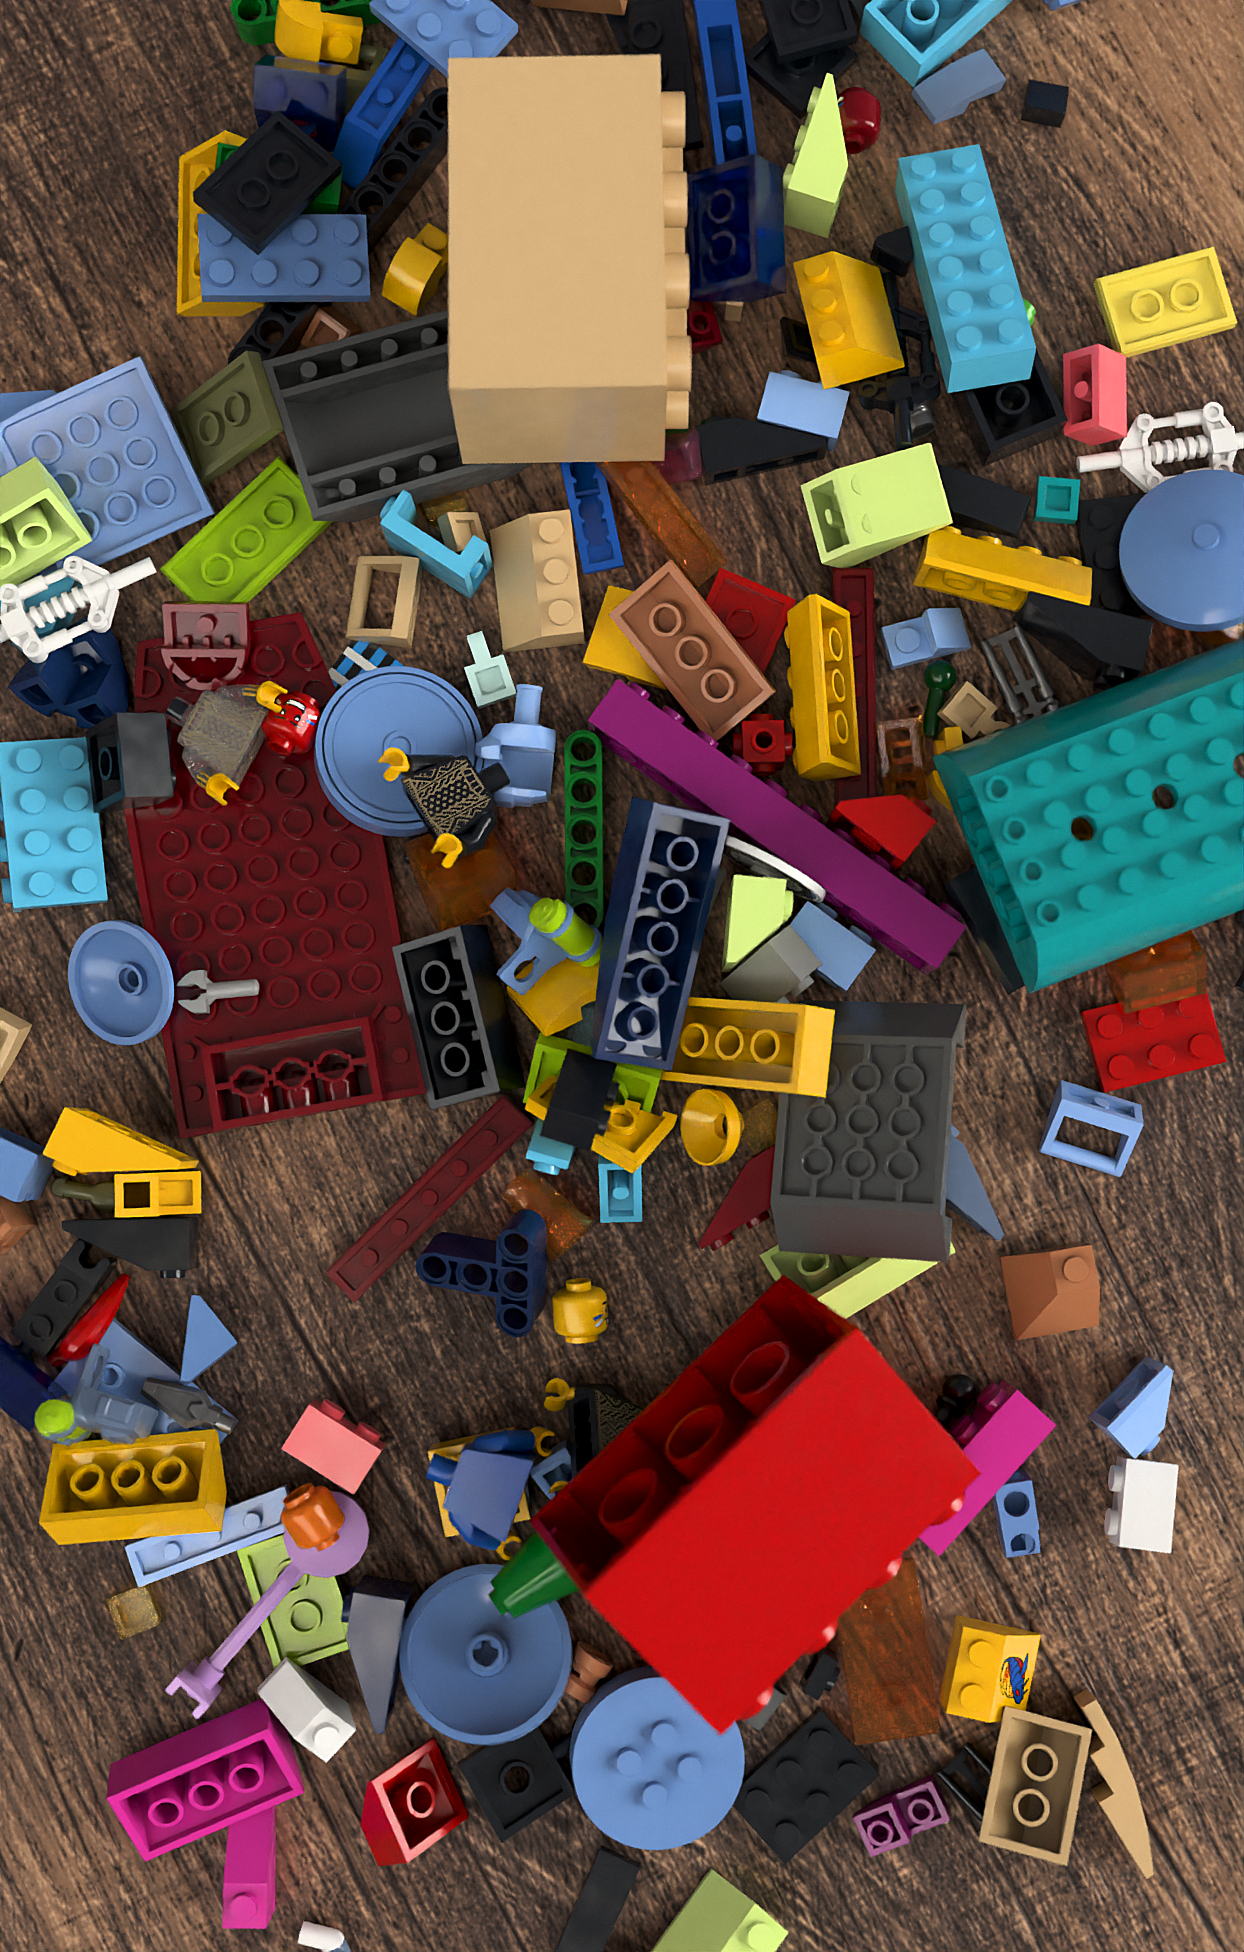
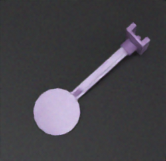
[165,1490,370,1719]

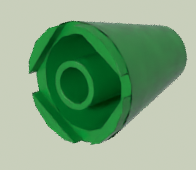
[488,1530,580,1619]

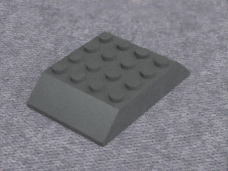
[262,309,533,522]

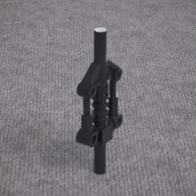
[858,272,941,451]

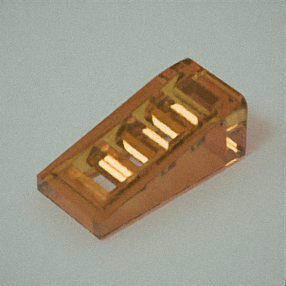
[876,714,929,801]

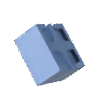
[0,1126,54,1202]

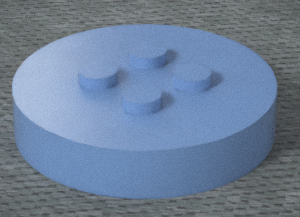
[314,666,483,837]
[569,1666,745,1850]

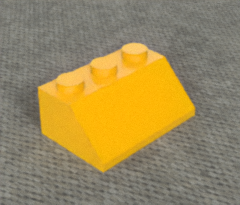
[793,251,905,390]

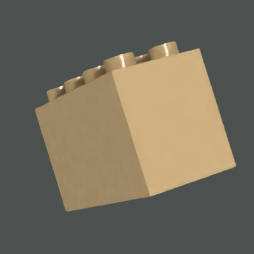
[448,55,691,464]

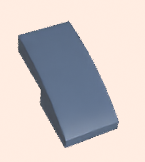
[911,49,1007,125]

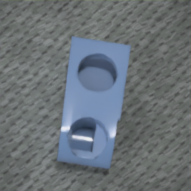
[992,1469,1040,1558]

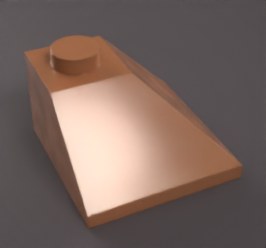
[999,1242,1100,1340]

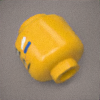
[552,1278,609,1344]

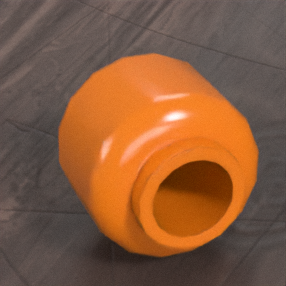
[280,1483,345,1551]

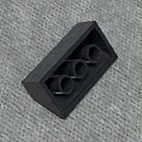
[392,924,526,1110]

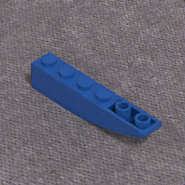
[691,0,759,197]

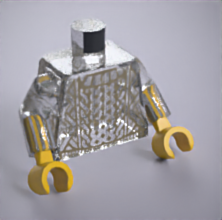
[166,681,288,806]

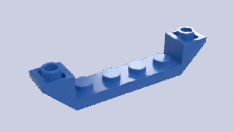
[332,37,435,190]

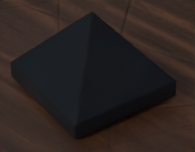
[780,316,817,364]

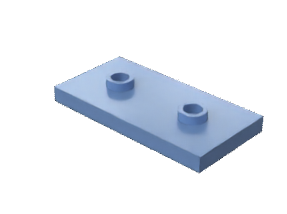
[53,1318,239,1444]

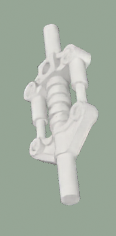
[1076,402,1244,493]
[0,556,157,663]

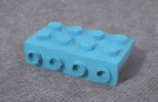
[0,737,108,913]

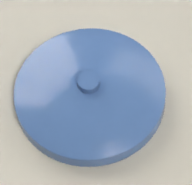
[1119,469,1244,632]
[399,1564,573,1745]

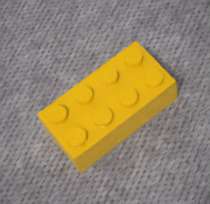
[660,997,835,1097]

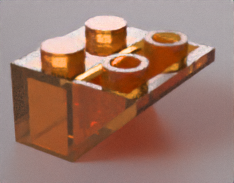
[404,833,517,931]
[1105,930,1207,1014]

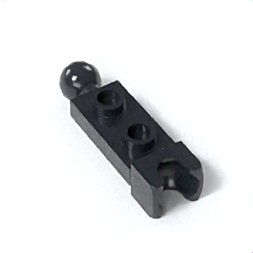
[0,1238,118,1378]

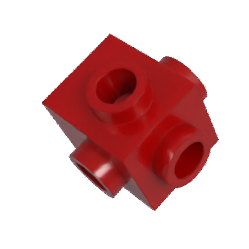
[732,714,792,776]

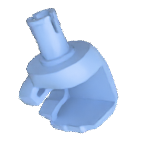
[475,684,556,808]

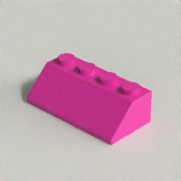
[106,1699,304,1862]

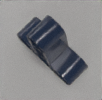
[415,1209,547,1337]

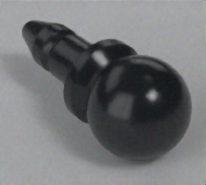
[933,1374,976,1429]

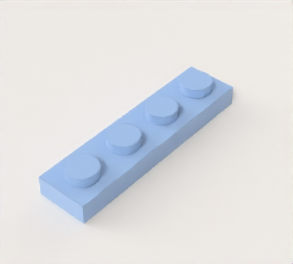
[124,1484,290,1587]

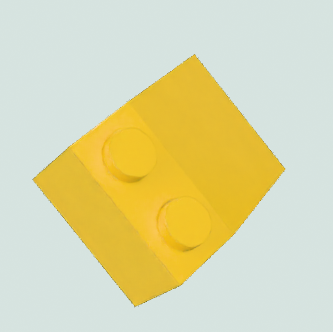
[42,1107,199,1176]

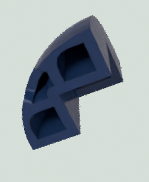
[8,616,129,729]

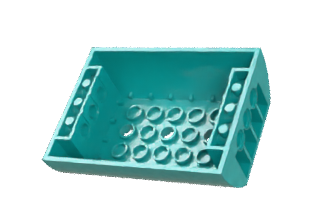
[932,637,1244,994]

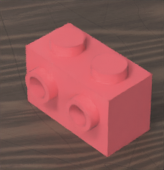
[1063,343,1127,446]
[281,1399,386,1495]

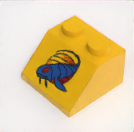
[939,1615,1041,1723]

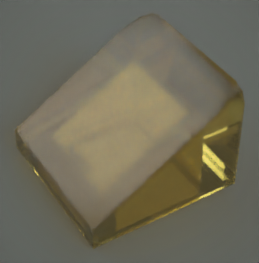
[424,491,469,527]

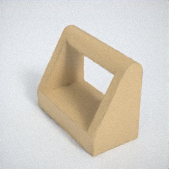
[346,556,424,648]

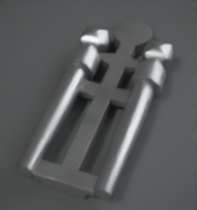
[981,625,1063,725]

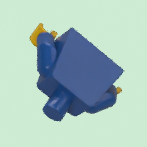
[425,1426,555,1560]

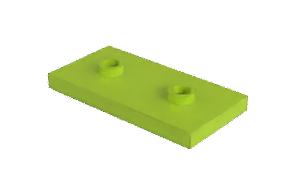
[160,456,333,602]

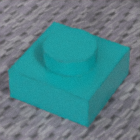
[1033,476,1080,525]

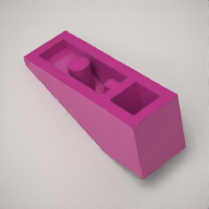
[222,1805,276,1929]

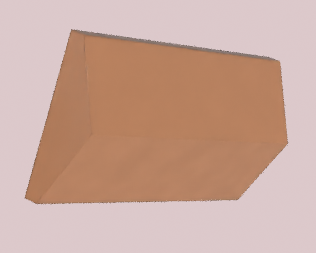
[609,560,777,741]

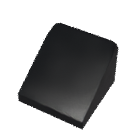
[1021,79,1069,128]

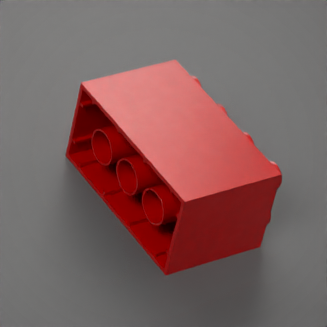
[530,1275,982,1736]

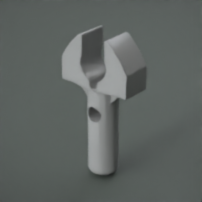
[177,970,260,1014]

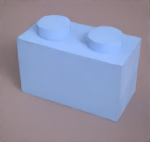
[757,370,850,452]
[790,901,876,994]

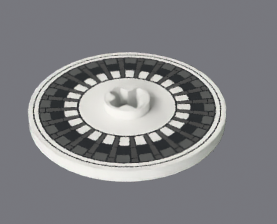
[722,835,827,902]

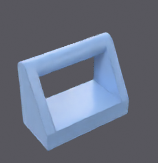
[1039,1080,1144,1177]

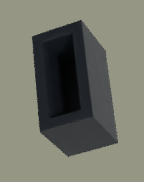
[540,1048,620,1151]

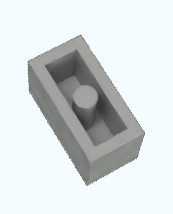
[719,925,822,1004]

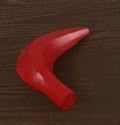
[48,1273,130,1367]

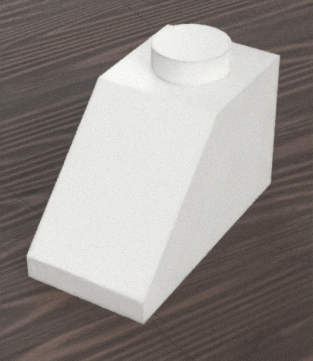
[257,1657,356,1763]

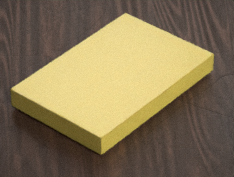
[1093,246,1237,358]

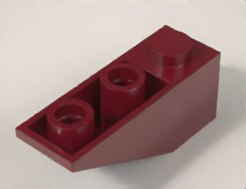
[697,1144,775,1251]

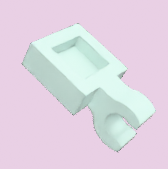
[464,631,517,709]

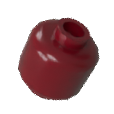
[837,87,881,154]

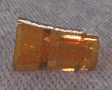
[501,1167,595,1262]

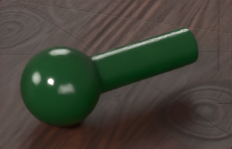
[920,660,957,739]

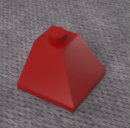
[361,1738,469,1866]

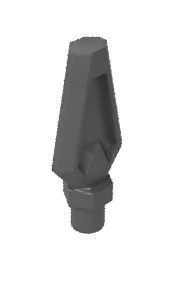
[140,1377,237,1435]

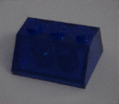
[687,153,786,302]

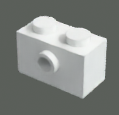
[1104,1456,1178,1553]

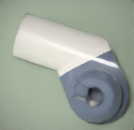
[298,1921,352,1952]

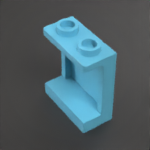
[380,490,493,599]

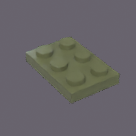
[170,351,284,486]

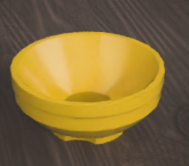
[680,1089,744,1166]

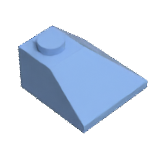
[1089,1356,1173,1459]

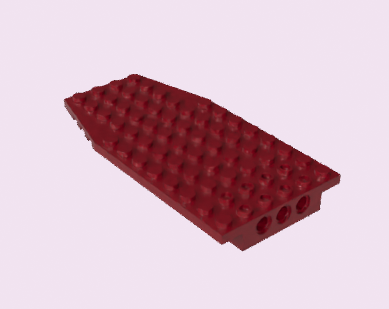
[124,612,426,1139]

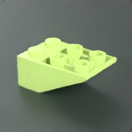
[778,73,848,238]
[800,443,953,568]

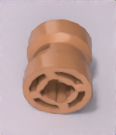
[565,1641,613,1704]

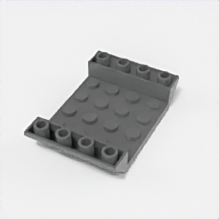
[770,1000,967,1263]

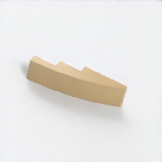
[1073,1688,1154,1879]

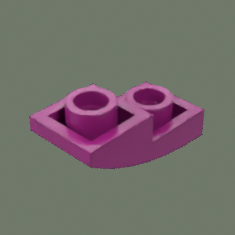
[852,1774,952,1857]

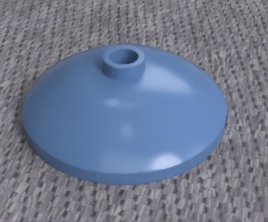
[68,920,174,1045]

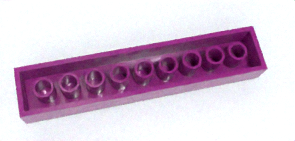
[588,679,966,975]

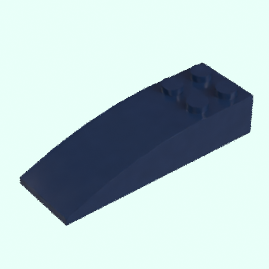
[592,797,730,1071]

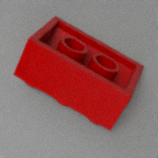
[824,794,936,874]

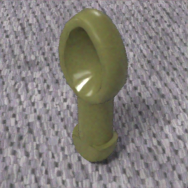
[51,1177,115,1213]

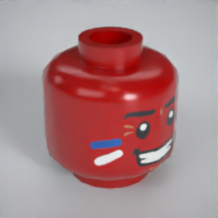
[261,691,322,756]

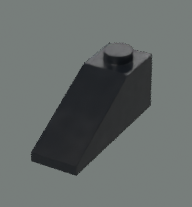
[694,416,828,486]
[62,1217,198,1278]

